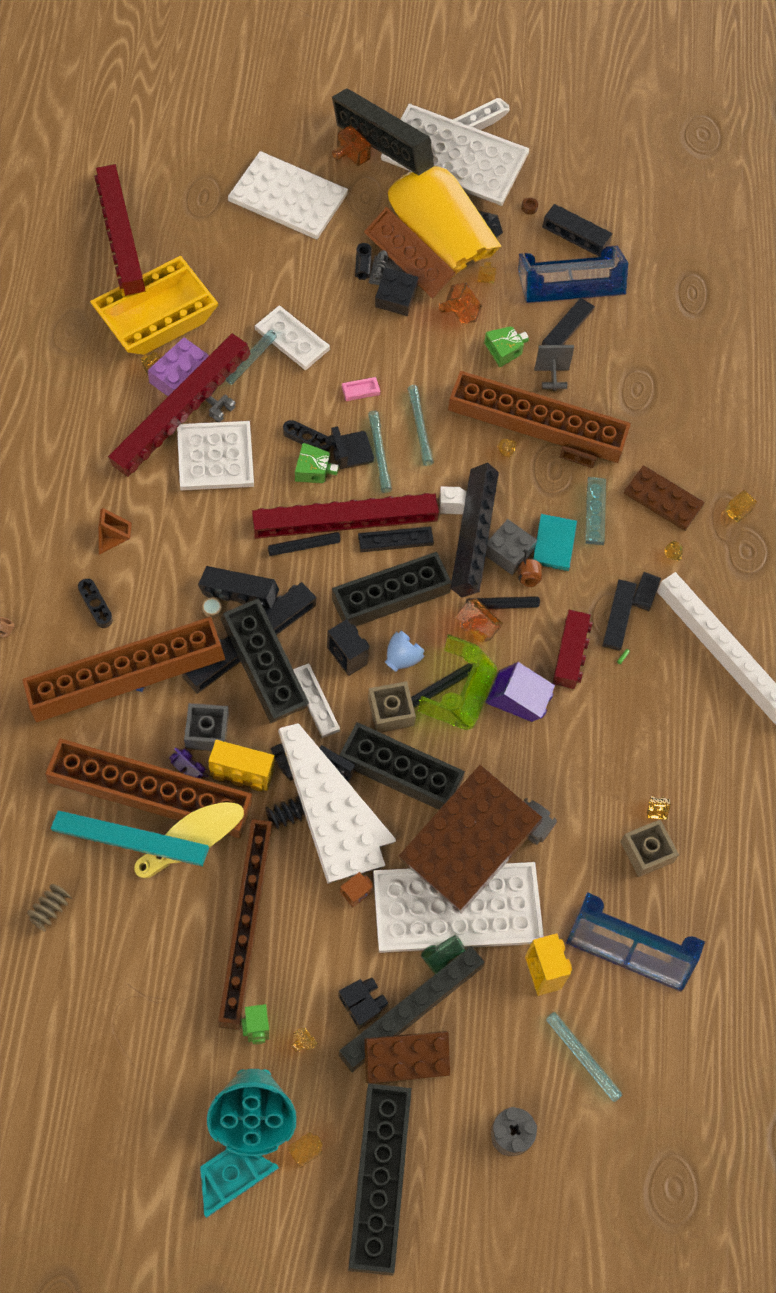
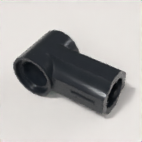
[355,243,372,280]

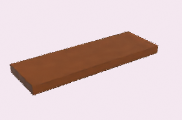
[364,206,456,299]

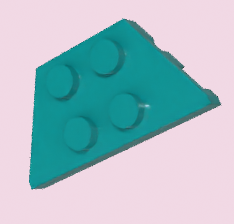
[200,1150,279,1218]

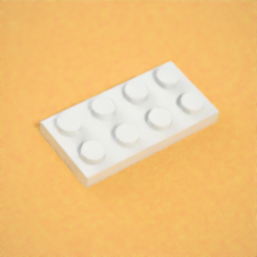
[255,305,330,371]

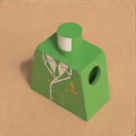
[484,326,529,367]
[295,443,339,483]

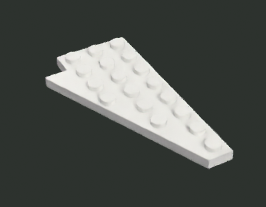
[278,724,396,884]

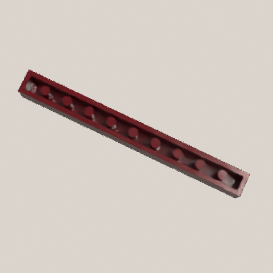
[94,164,146,296]
[108,333,251,477]
[252,493,439,539]

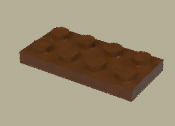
[623,465,705,531]
[364,1031,450,1084]

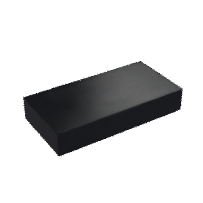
[632,572,661,611]

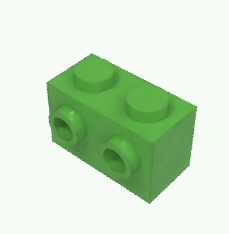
[241,1004,269,1044]

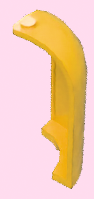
[388,166,502,278]

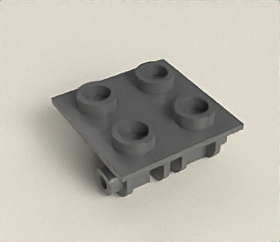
[368,250,405,285]

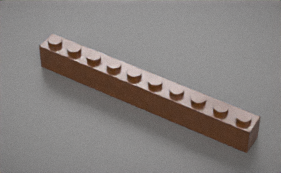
[218,819,272,1030]

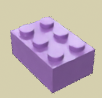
[148,337,209,396]

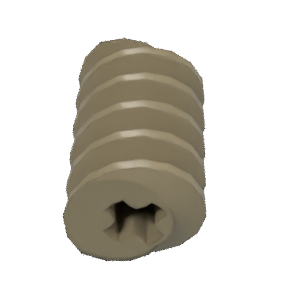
[27,884,72,932]

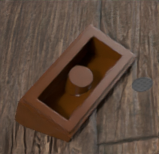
[559,446,597,468]

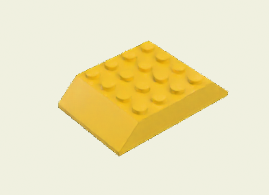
[90,256,218,355]

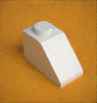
[439,487,467,514]

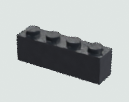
[542,204,613,257]
[198,566,279,609]

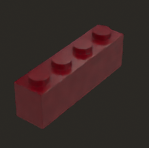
[552,609,593,689]

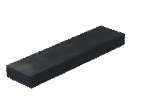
[542,298,595,345]
[358,526,434,553]
[602,579,637,651]

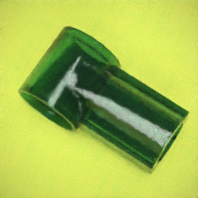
[421,935,466,973]

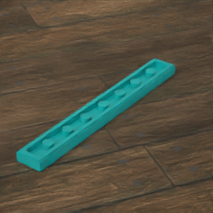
[51,810,209,867]

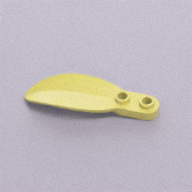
[134,803,244,879]

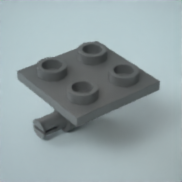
[534,345,574,391]

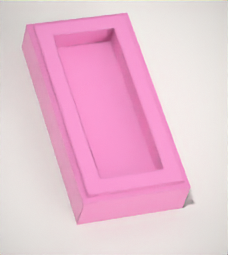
[342,377,380,401]

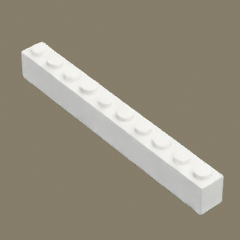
[657,572,776,725]

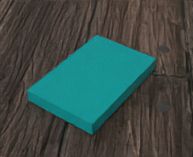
[533,514,577,571]

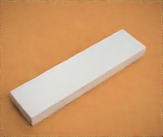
[293,663,340,738]

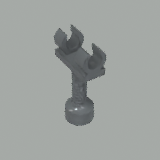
[205,394,236,422]

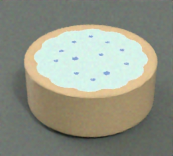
[202,598,222,618]

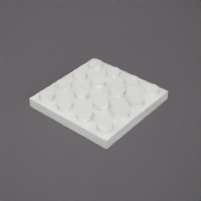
[177,421,254,490]

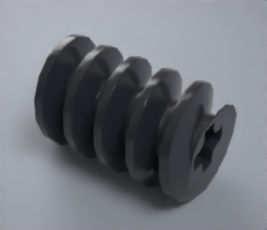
[265,796,305,830]

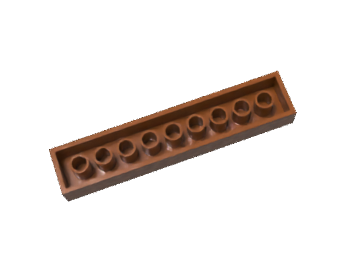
[448,371,631,463]
[22,617,225,723]
[45,738,252,839]

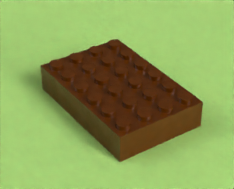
[399,765,542,914]

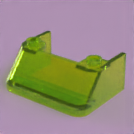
[418,634,497,730]

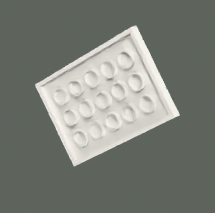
[228,151,348,239]

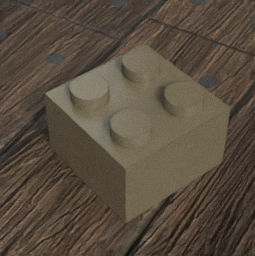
[368,681,416,732]
[620,819,679,877]

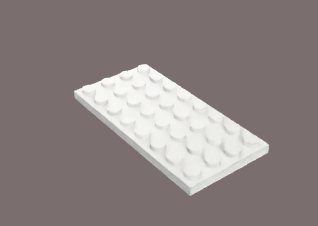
[381,104,529,206]
[373,862,544,953]

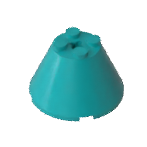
[207,1069,297,1156]

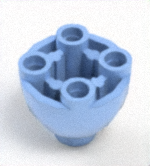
[385,631,425,672]

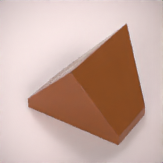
[98,508,132,555]

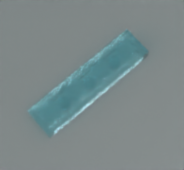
[585,477,606,545]

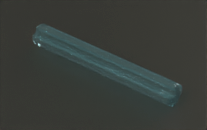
[225,330,277,385]

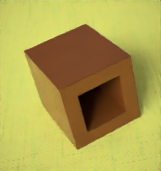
[340,872,373,908]

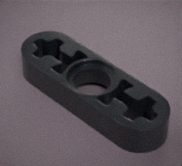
[283,420,331,452]
[78,579,113,628]

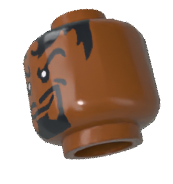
[518,559,542,587]

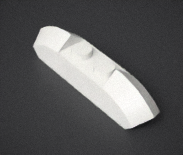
[453,98,510,130]

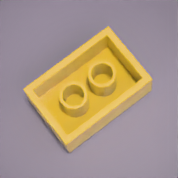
[209,740,274,791]
[525,933,572,996]

